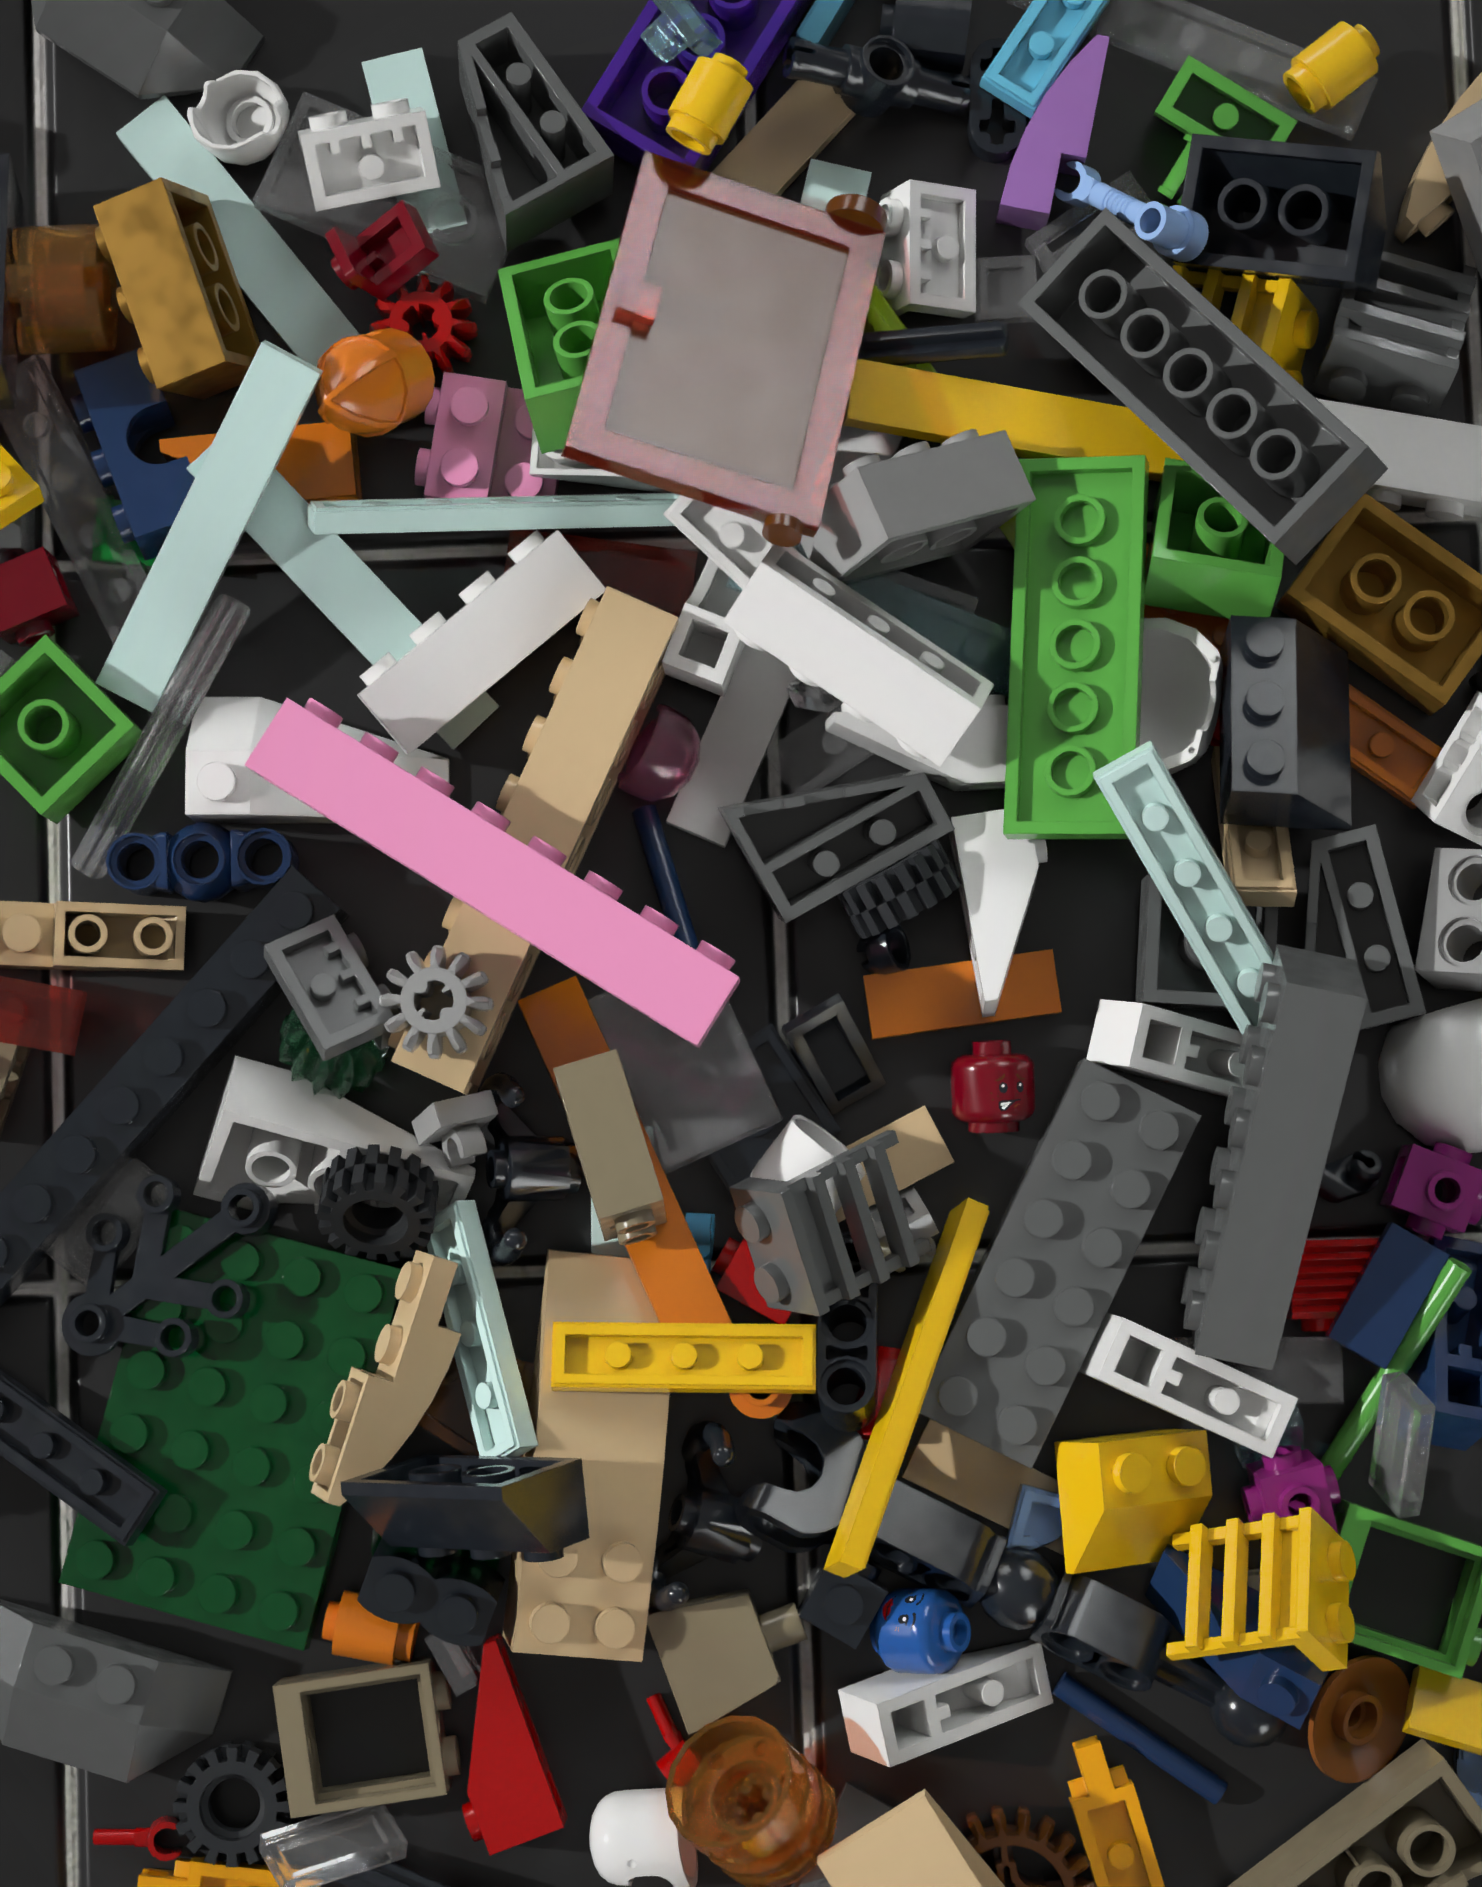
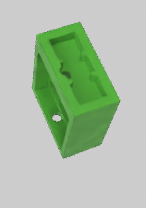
[1334,1499,1482,1679]

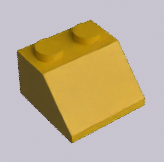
[1054,1429,1213,1574]

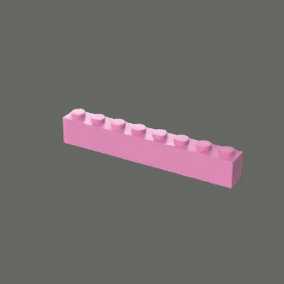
[245,698,740,1048]

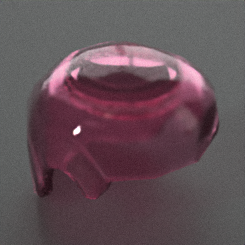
[617,704,700,802]

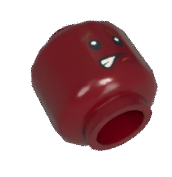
[951,1040,1035,1133]

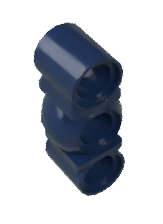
[106,822,300,903]

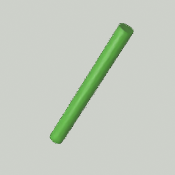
[1320,1257,1472,1482]

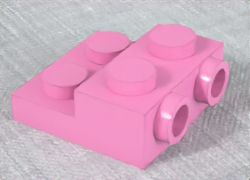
[414,372,559,498]

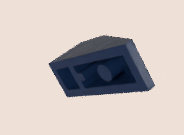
[1404,1235,1482,1451]
[1145,1544,1329,1730]

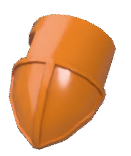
[314,328,435,437]

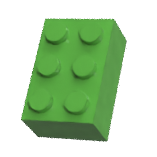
[498,238,623,454]

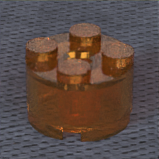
[5,224,118,355]

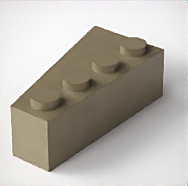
[1227,1739,1482,1887]

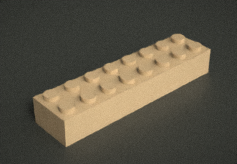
[388,586,679,1095]

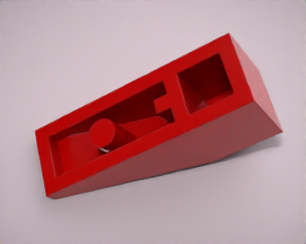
[462,1633,568,1855]

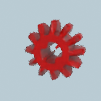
[369,274,478,376]

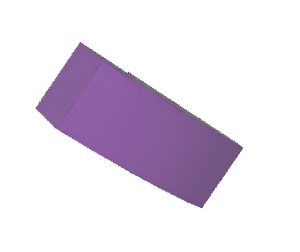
[996,34,1110,232]

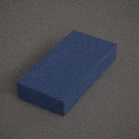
[1325,1222,1449,1369]

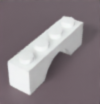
[662,557,745,697]

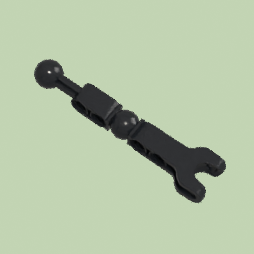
[735,1401,1289,1749]

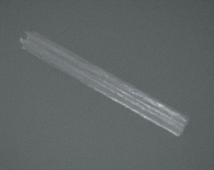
[71,594,250,879]

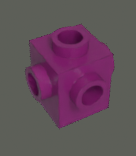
[1379,1142,1482,1240]
[1241,1445,1341,1533]

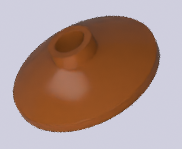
[1308,1655,1410,1783]

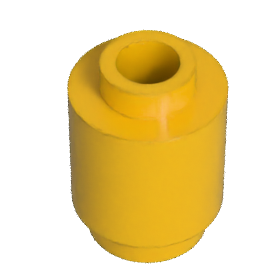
[1283,21,1380,115]
[666,52,753,155]

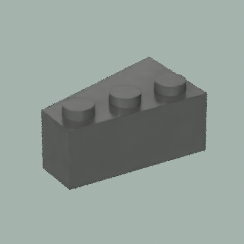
[458,12,614,253]
[717,771,955,923]
[1305,824,1426,1031]

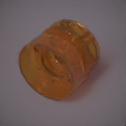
[665,1715,838,1887]

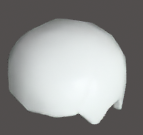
[187,70,290,166]

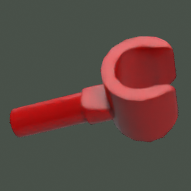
[646,1692,701,1787]
[93,1815,182,1861]

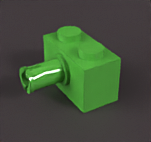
[1153,55,1298,205]

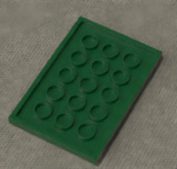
[59,1209,402,1651]

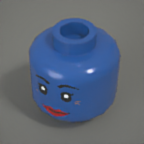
[870,1588,971,1674]

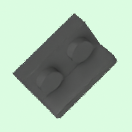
[264,914,399,1061]

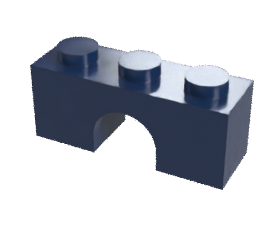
[70,347,195,561]

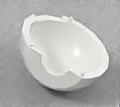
[1140,618,1223,774]
[1378,998,1482,1153]

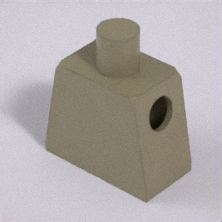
[647,1589,808,1735]

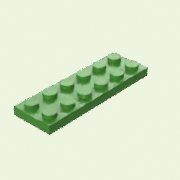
[1003,455,1149,839]

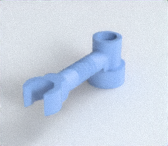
[1054,161,1209,262]

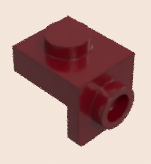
[325,199,440,301]

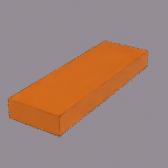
[863,949,1062,1040]

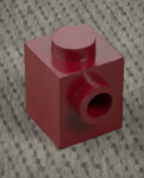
[0,546,80,647]

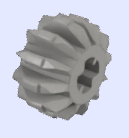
[379,945,494,1059]

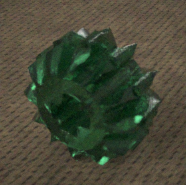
[279,1009,389,1100]

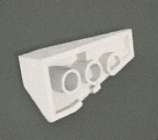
[185,697,450,824]
[193,1055,476,1215]

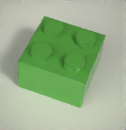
[1144,458,1284,619]
[0,634,148,824]

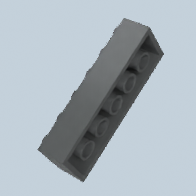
[1017,207,1388,565]
[1180,944,1368,1370]
[920,1058,1201,1469]

